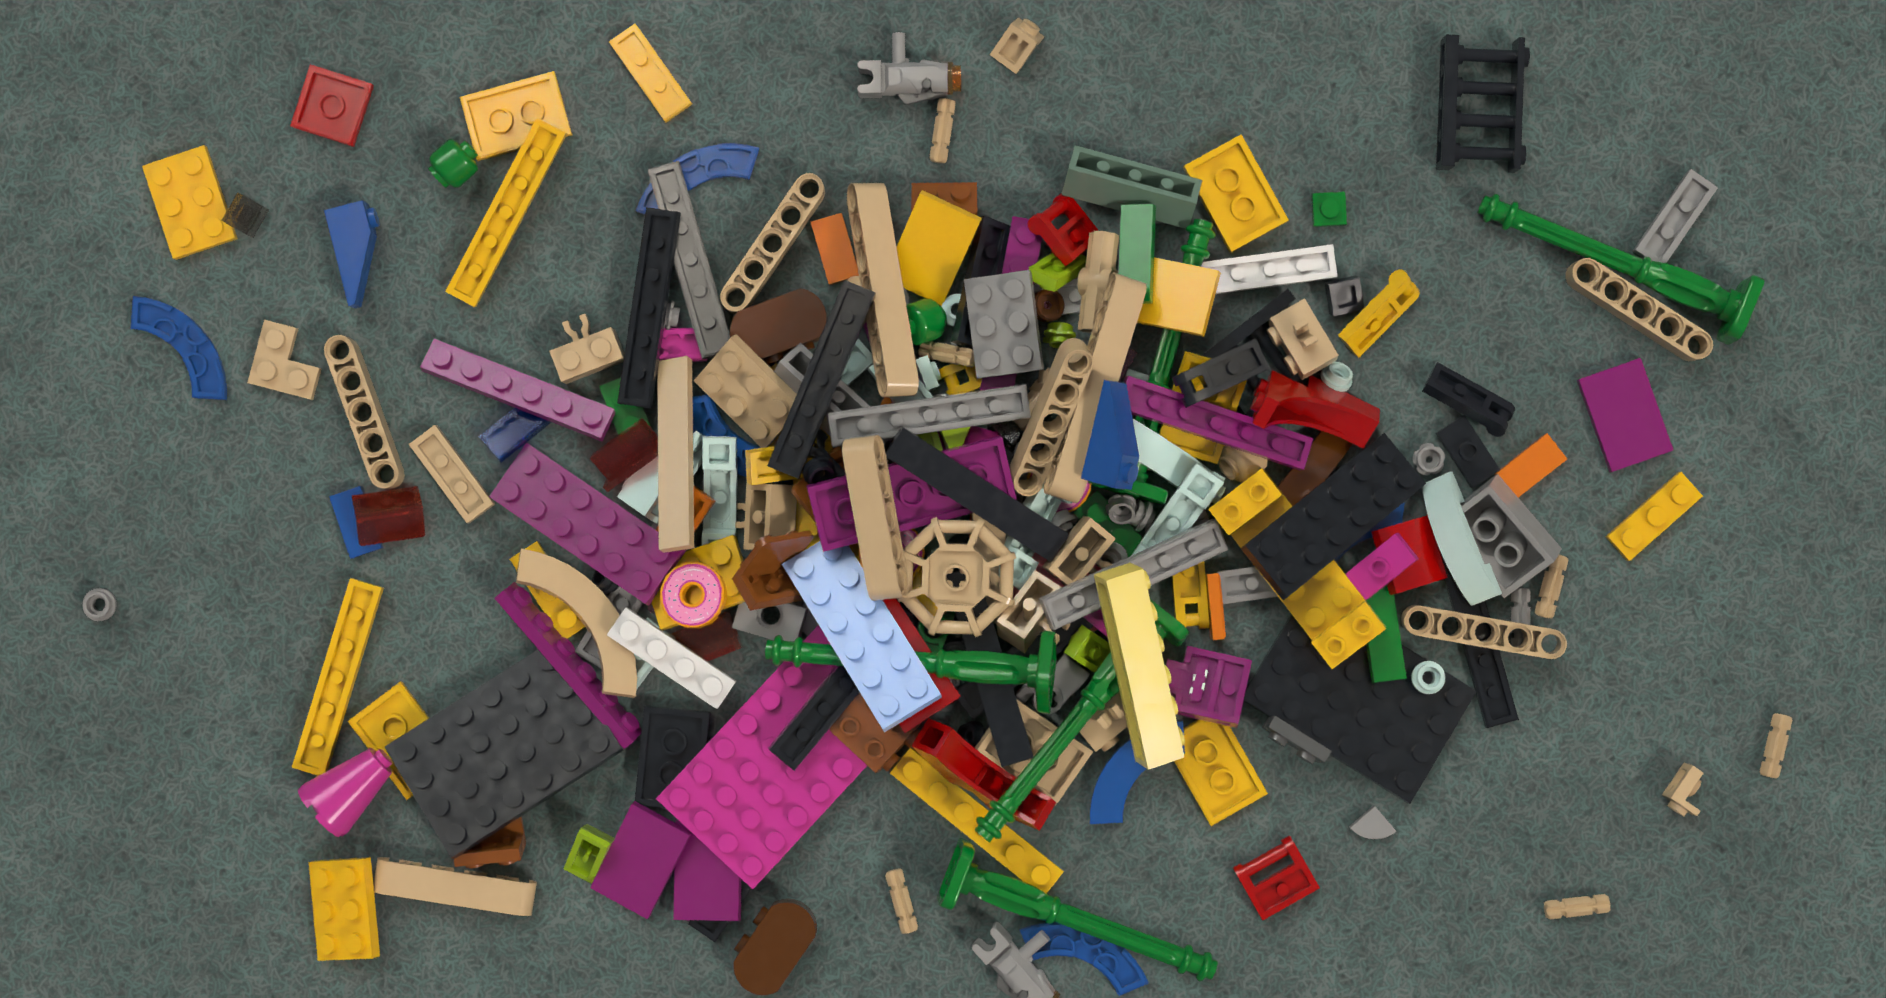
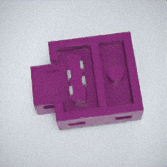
[1166,646,1252,728]

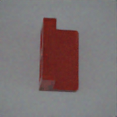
[590,418,658,492]
[352,486,425,546]
[671,611,743,661]

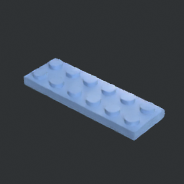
[782,541,942,732]

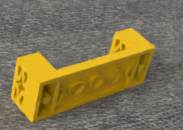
[1208,468,1386,669]

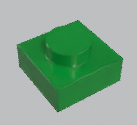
[1311,192,1347,227]

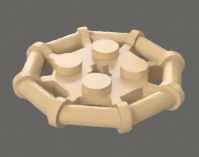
[897,517,1016,637]

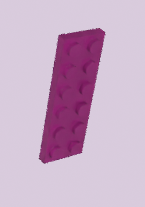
[806,436,1017,552]
[489,443,686,606]

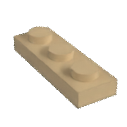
[409,425,495,524]

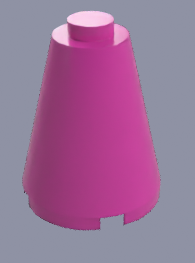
[298,748,393,837]

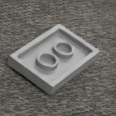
[964,270,1044,379]

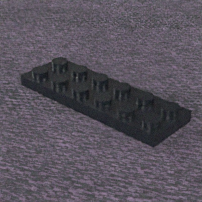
[1241,433,1426,600]

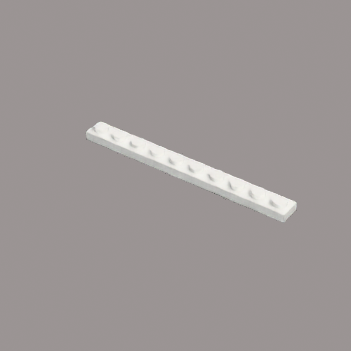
[1033,244,1338,315]

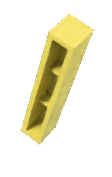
[1094,563,1185,770]

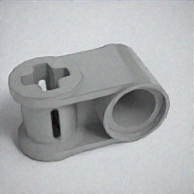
[1031,653,1090,714]

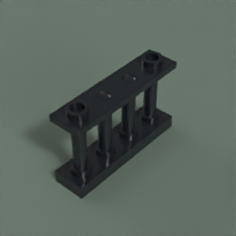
[1436,34,1530,173]
[1202,289,1337,418]

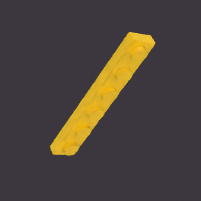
[445,117,567,307]
[292,578,384,776]
[890,747,1064,893]

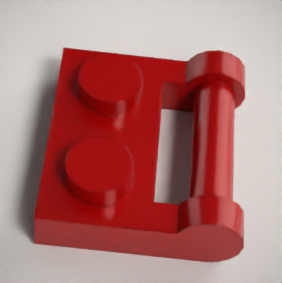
[1027,193,1099,266]
[1232,835,1320,920]

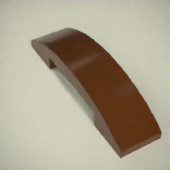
[1277,431,1353,506]

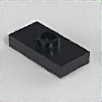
[1435,415,1500,488]

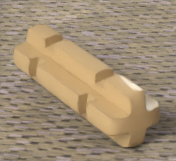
[930,98,955,163]
[918,341,975,368]
[1535,555,1568,618]
[1760,713,1792,778]
[885,869,918,934]
[1544,894,1610,919]

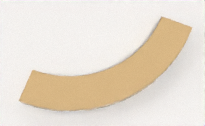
[516,548,637,698]

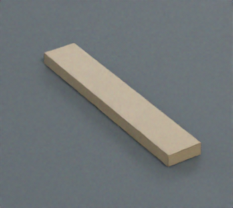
[657,356,694,553]

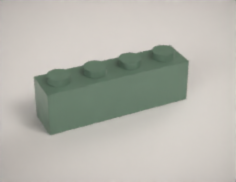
[1061,145,1202,229]

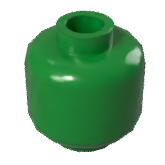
[428,139,478,188]
[906,299,947,345]

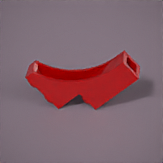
[1250,370,1380,449]
[911,718,1056,831]

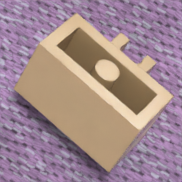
[1267,298,1339,380]
[549,314,625,384]
[735,483,797,550]
[1042,516,1116,586]
[997,570,1070,653]
[1080,692,1128,752]

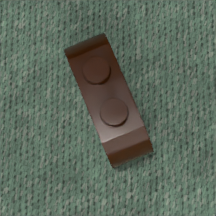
[730,289,828,366]
[733,899,817,995]

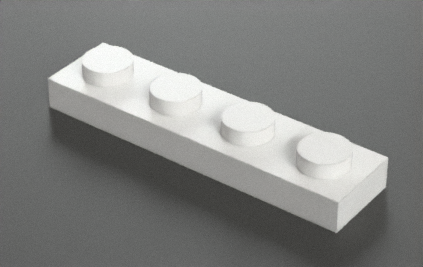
[607,607,736,709]

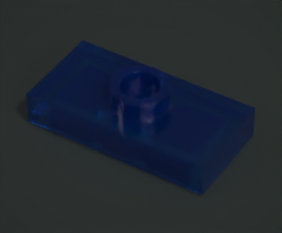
[479,408,552,463]

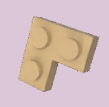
[247,320,321,400]

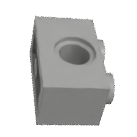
[732,600,809,641]

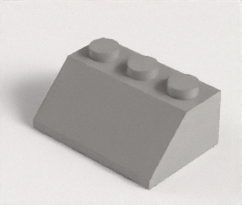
[1460,474,1562,598]

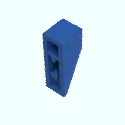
[324,200,380,309]
[1081,380,1139,490]

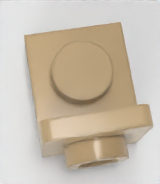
[990,18,1044,74]
[1662,763,1703,817]

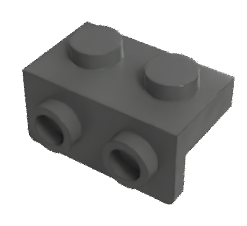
[1262,716,1332,765]

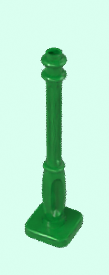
[1477,194,1765,345]
[1088,219,1216,504]
[975,599,1189,843]
[765,631,1056,714]
[937,838,1218,981]

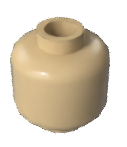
[1218,445,1268,482]

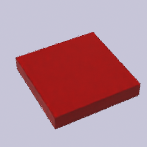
[290,64,374,147]
[1371,515,1448,595]

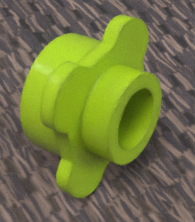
[1043,322,1076,349]

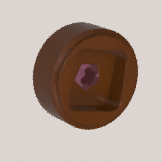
[1034,289,1065,322]

